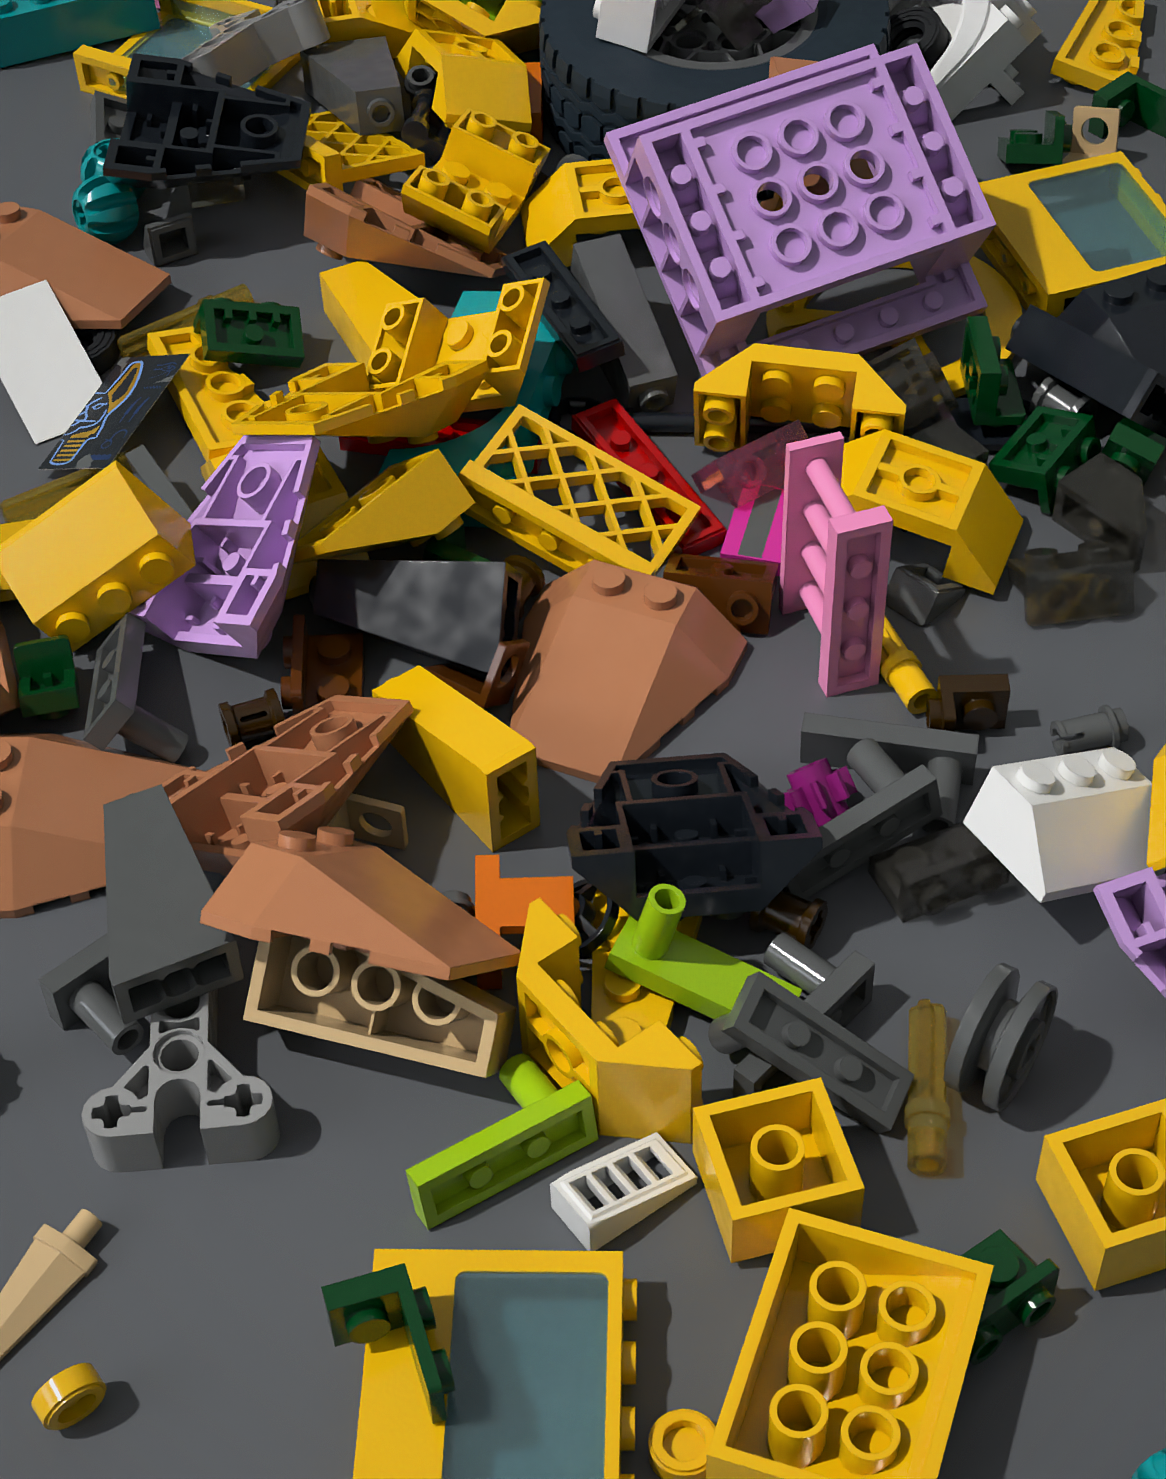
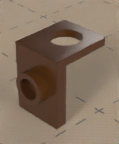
[424,639,530,708]

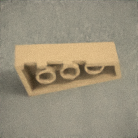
[243,935,517,1078]

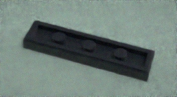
[501,241,626,373]

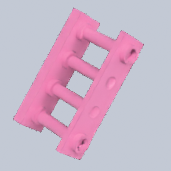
[779,431,893,697]

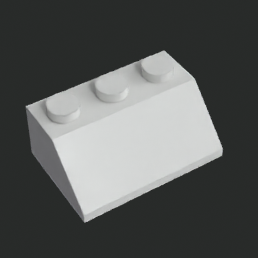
[963,747,1166,903]

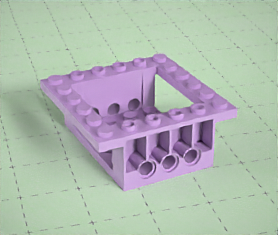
[604,43,997,377]

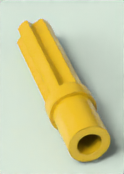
[880,616,937,714]

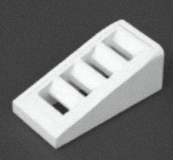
[550,1132,697,1251]

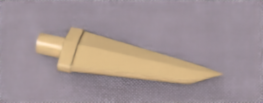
[0,1209,102,1361]

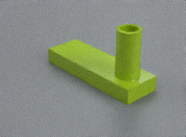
[604,884,803,1019]
[405,1054,599,1230]

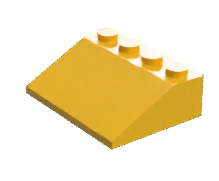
[706,1208,994,1479]

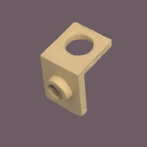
[1062,106,1121,181]
[327,793,408,850]

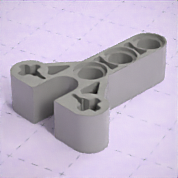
[182,0,331,87]
[81,989,280,1173]

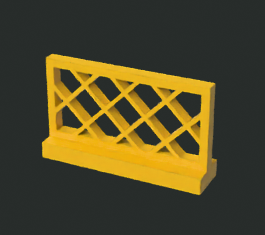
[277,111,425,191]
[458,404,701,576]

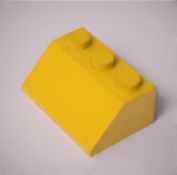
[0,460,196,653]

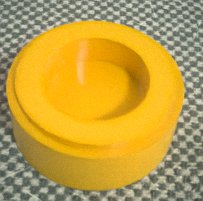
[31,1363,107,1430]
[648,1409,716,1479]

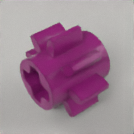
[784,757,858,827]

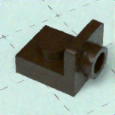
[926,674,1011,732]

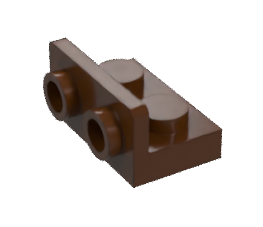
[663,553,779,634]
[281,614,365,716]

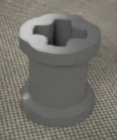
[1029,376,1099,419]

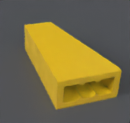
[319,260,418,369]
[372,665,541,853]

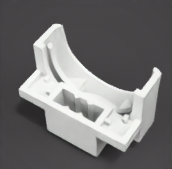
[888,0,1043,121]

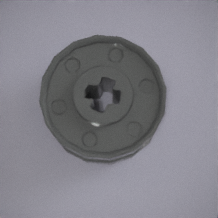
[943,963,1059,1112]

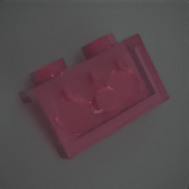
[691,419,809,508]

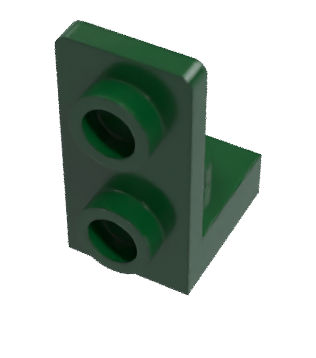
[1088,71,1166,139]
[321,1263,456,1424]

